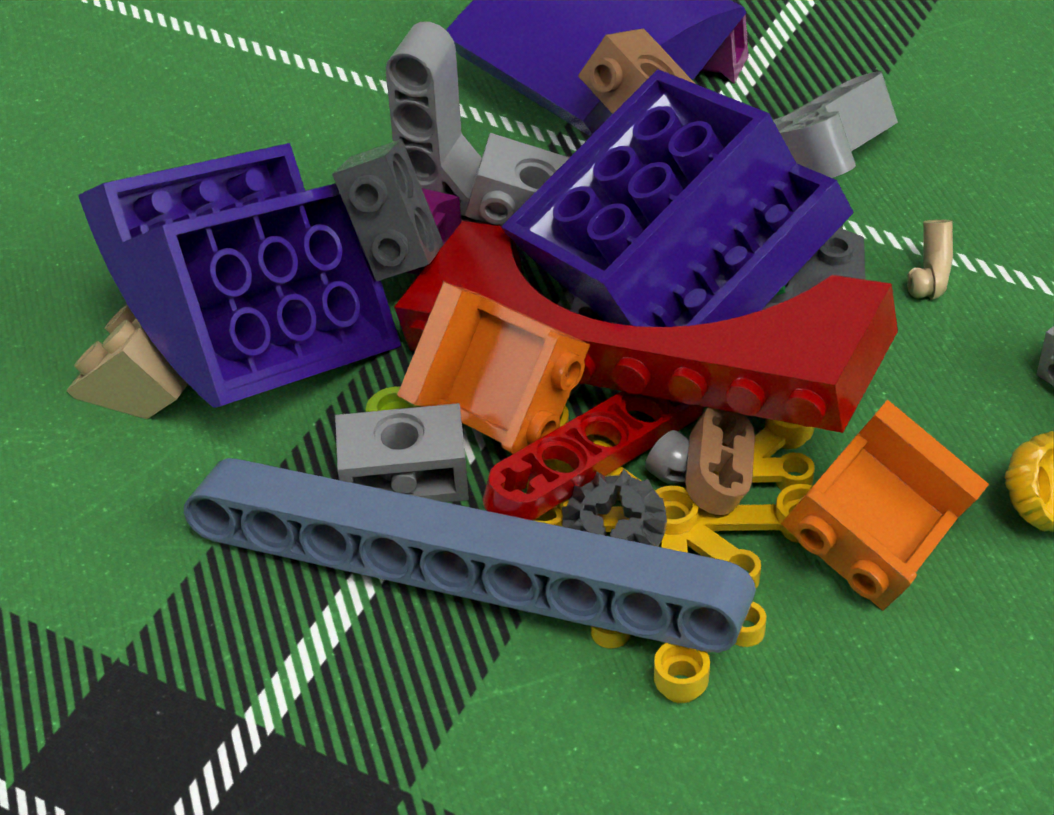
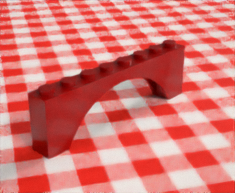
[394,221,898,433]

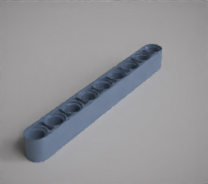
[184,458,756,653]

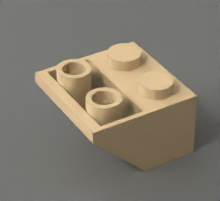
[66,304,188,419]

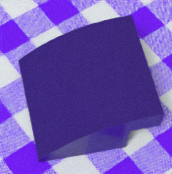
[446,0,747,137]
[501,69,854,327]
[78,143,402,408]

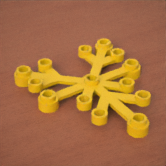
[525,405,815,703]

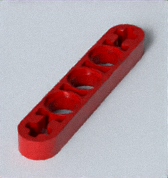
[482,391,704,520]

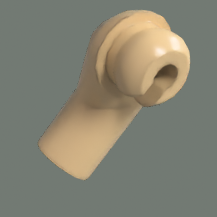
[907,220,953,300]

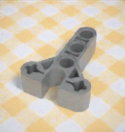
[386,22,492,225]
[773,71,898,178]

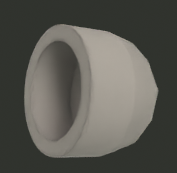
[645,430,689,486]

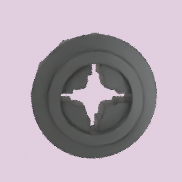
[562,469,667,547]

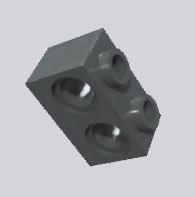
[332,139,444,282]

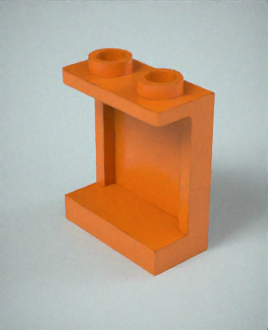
[397,282,590,454]
[781,400,989,611]

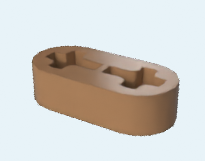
[685,408,755,515]

